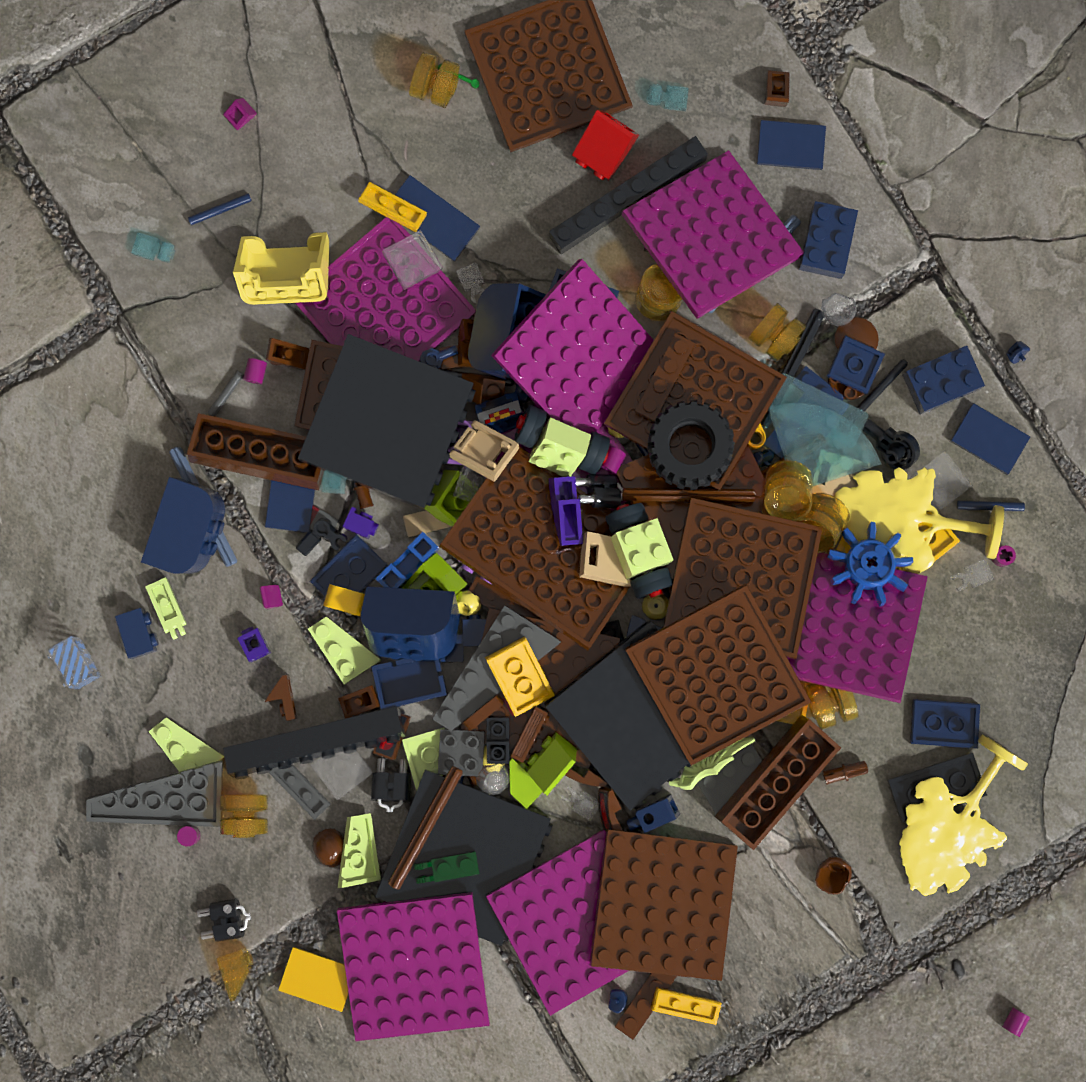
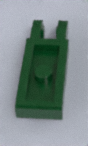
[413,851,479,884]

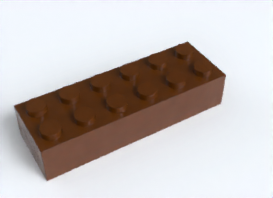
[187,413,324,491]
[715,715,841,850]

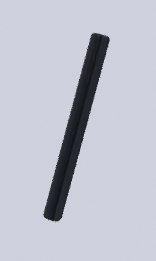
[761,308,825,428]

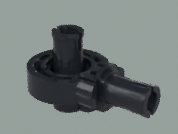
[861,419,920,470]

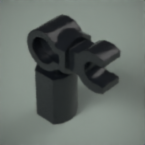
[296,518,348,556]

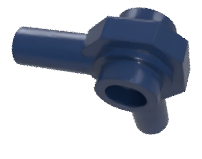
[419,345,458,370]

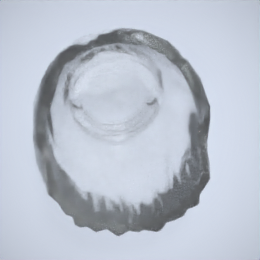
[821,293,857,327]
[475,764,510,795]

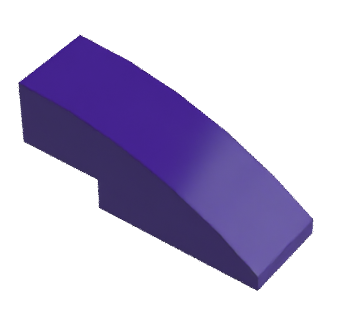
[549,476,583,546]

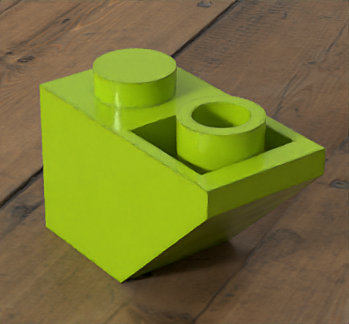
[509,758,542,809]

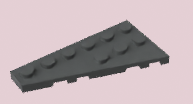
[433,605,562,731]
[86,760,223,827]

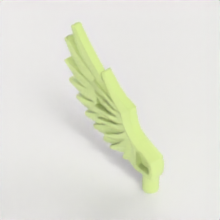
[669,737,755,790]

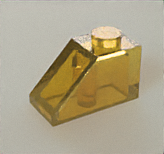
[216,948,254,1002]

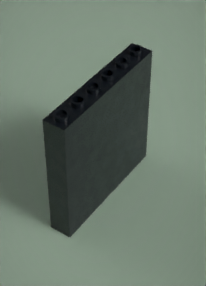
[298,334,476,510]
[544,619,691,811]
[375,769,553,946]

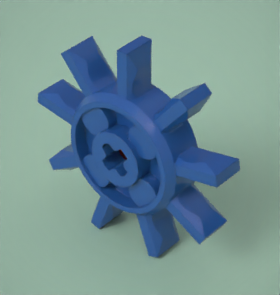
[827,522,914,607]

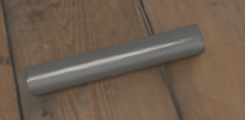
[207,370,244,417]

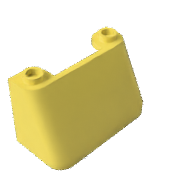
[233,232,329,305]

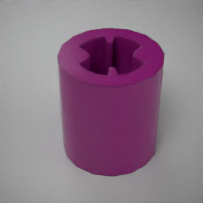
[243,358,267,385]
[601,445,626,474]
[992,545,1016,567]
[177,826,200,847]
[1002,1007,1031,1037]

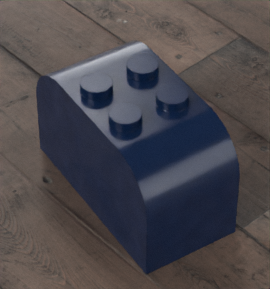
[468,283,546,381]
[141,477,225,574]
[361,587,460,661]

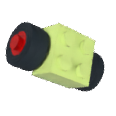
[514,405,610,477]
[606,503,673,599]

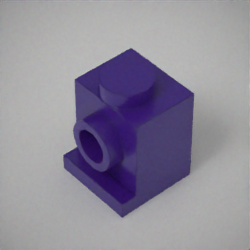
[343,507,379,540]
[237,626,272,663]

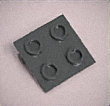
[438,729,485,777]

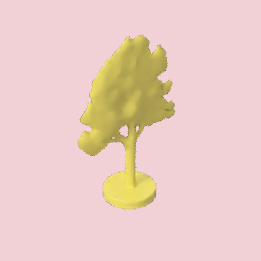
[831,467,1004,574]
[899,734,1028,896]

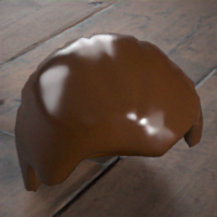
[312,828,344,867]
[815,856,852,895]

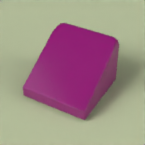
[223,98,257,130]
[260,585,283,609]

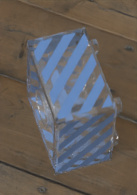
[47,636,102,690]

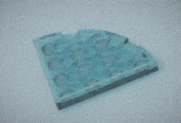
[768,403,881,492]

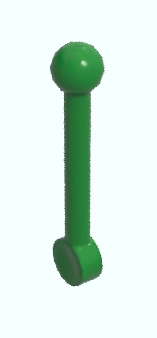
[437,64,480,89]

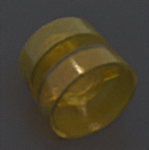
[409,52,460,108]
[635,264,683,321]
[748,303,807,362]
[764,461,813,521]
[795,493,850,553]
[806,683,859,730]
[220,795,268,838]

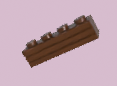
[511,706,550,763]

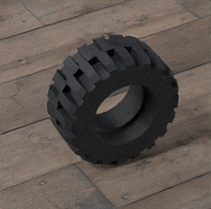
[647,400,735,490]

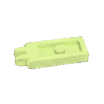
[145,577,187,640]

